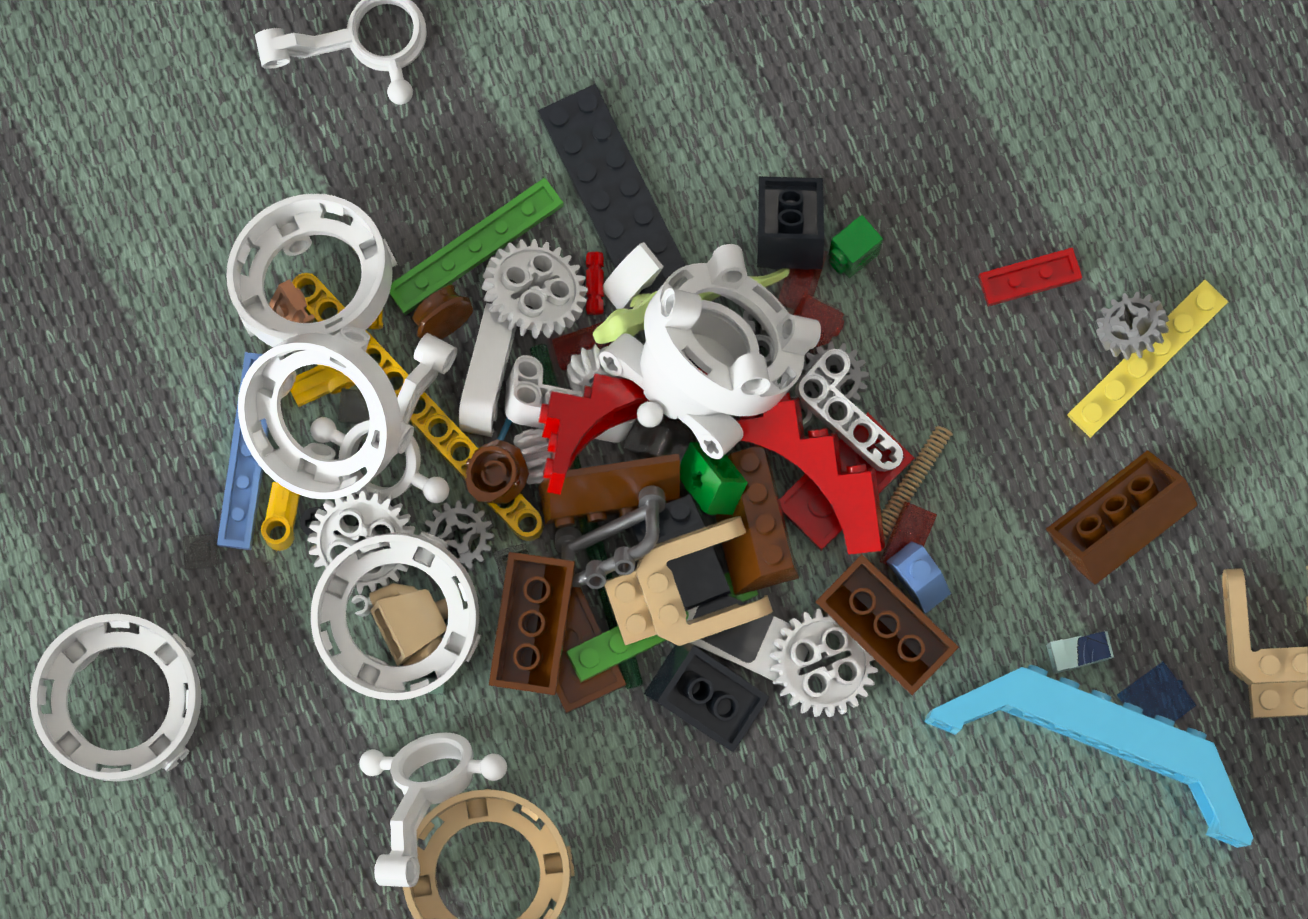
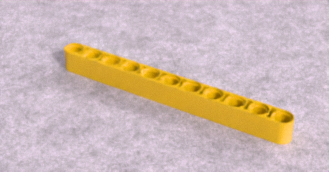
[292,273,544,541]

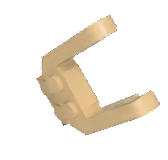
[604,516,773,646]
[1222,565,1308,719]

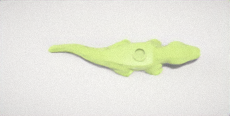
[592,268,790,344]

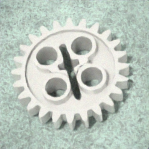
[481,239,588,339]
[307,487,415,594]
[770,609,878,717]

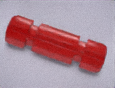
[586,251,604,315]

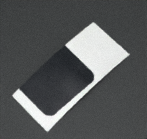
[686,595,808,687]

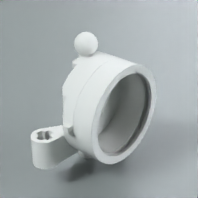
[599,300,759,459]

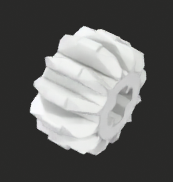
[567,344,623,392]
[513,428,553,485]

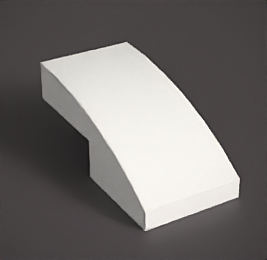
[603,242,664,309]

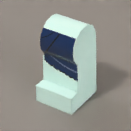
[1046,631,1114,674]

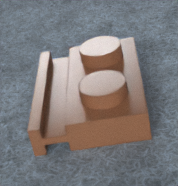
[269,279,315,323]

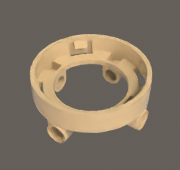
[403,789,575,919]

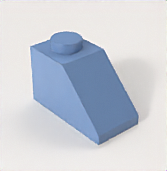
[886,541,951,614]

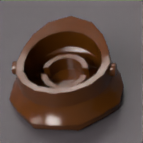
[413,284,473,340]
[466,439,530,504]

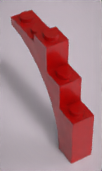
[538,368,708,495]
[734,392,885,555]

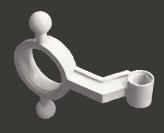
[255,0,427,105]
[310,333,457,503]
[360,732,507,887]

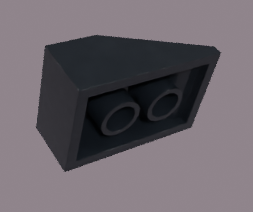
[757,176,824,270]
[631,494,731,611]
[643,643,769,753]

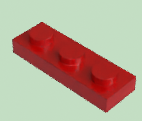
[978,247,1082,307]

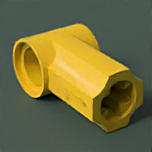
[290,364,355,407]
[261,482,300,551]

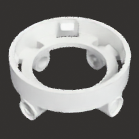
[226,194,398,353]
[644,244,821,416]
[238,326,414,499]
[311,531,481,700]
[30,614,201,782]

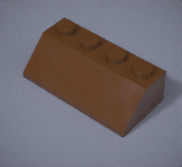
[715,446,799,596]
[1046,450,1198,585]
[539,454,680,528]
[489,552,576,695]
[816,554,959,695]

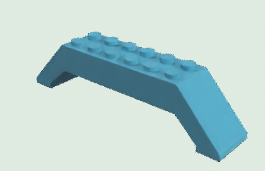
[924,665,1253,848]

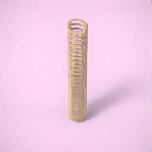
[881,426,953,540]

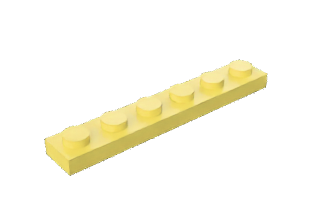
[1067,280,1228,438]

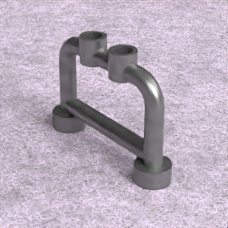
[555,486,665,589]

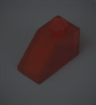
[792,291,845,350]

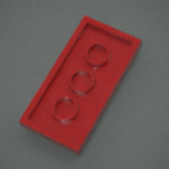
[779,412,914,551]

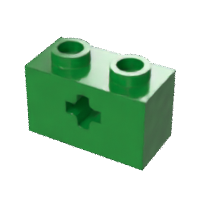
[828,215,883,279]
[680,442,748,515]

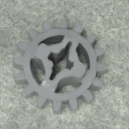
[1096,292,1169,360]
[797,341,869,414]
[425,500,495,571]

